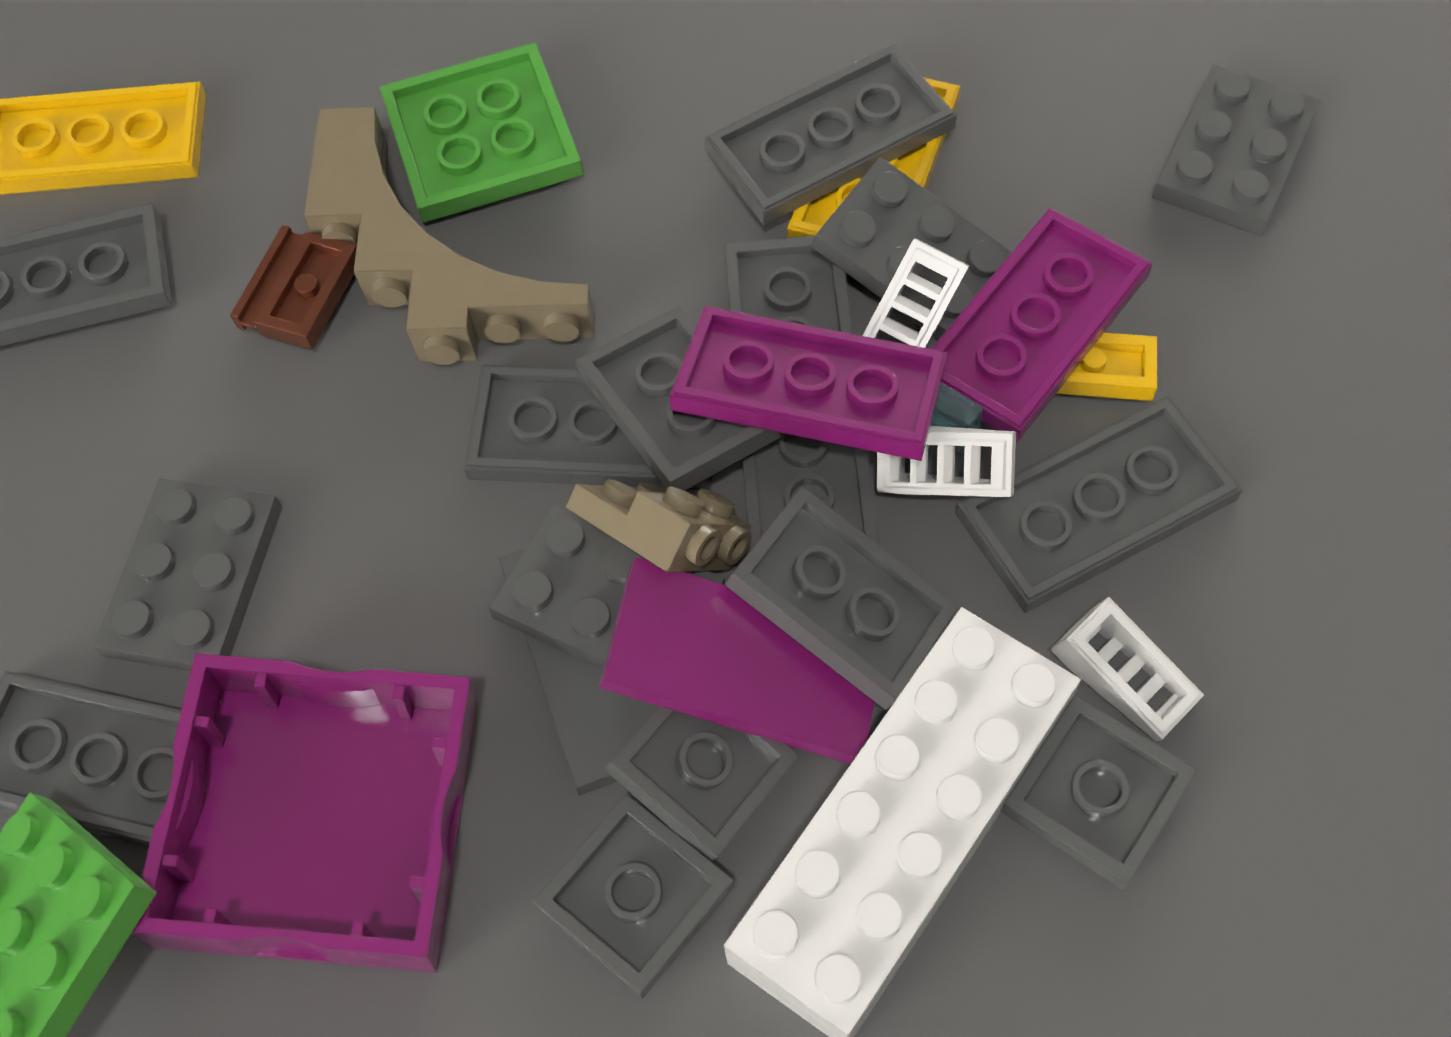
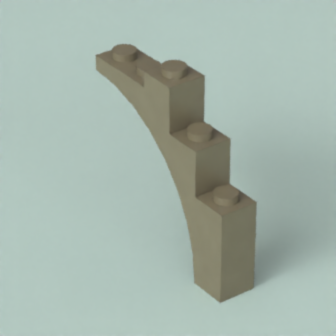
[304,107,595,365]

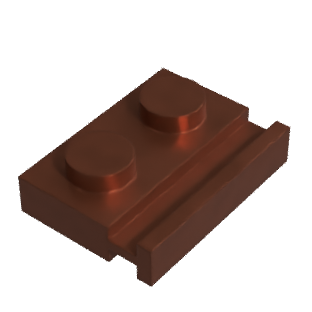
[230,225,357,350]

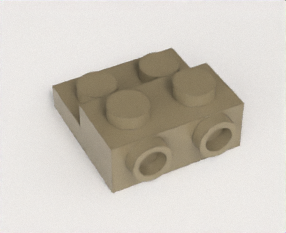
[566,479,752,572]

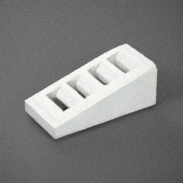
[863,238,969,348]
[877,426,1016,497]
[1050,597,1204,742]

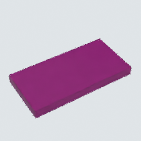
[931,207,1153,442]
[670,306,947,461]
[599,556,874,765]

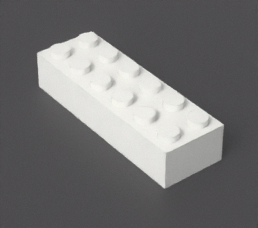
[724,607,1081,1037]

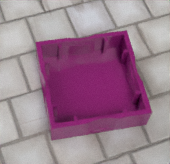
[132,653,477,973]

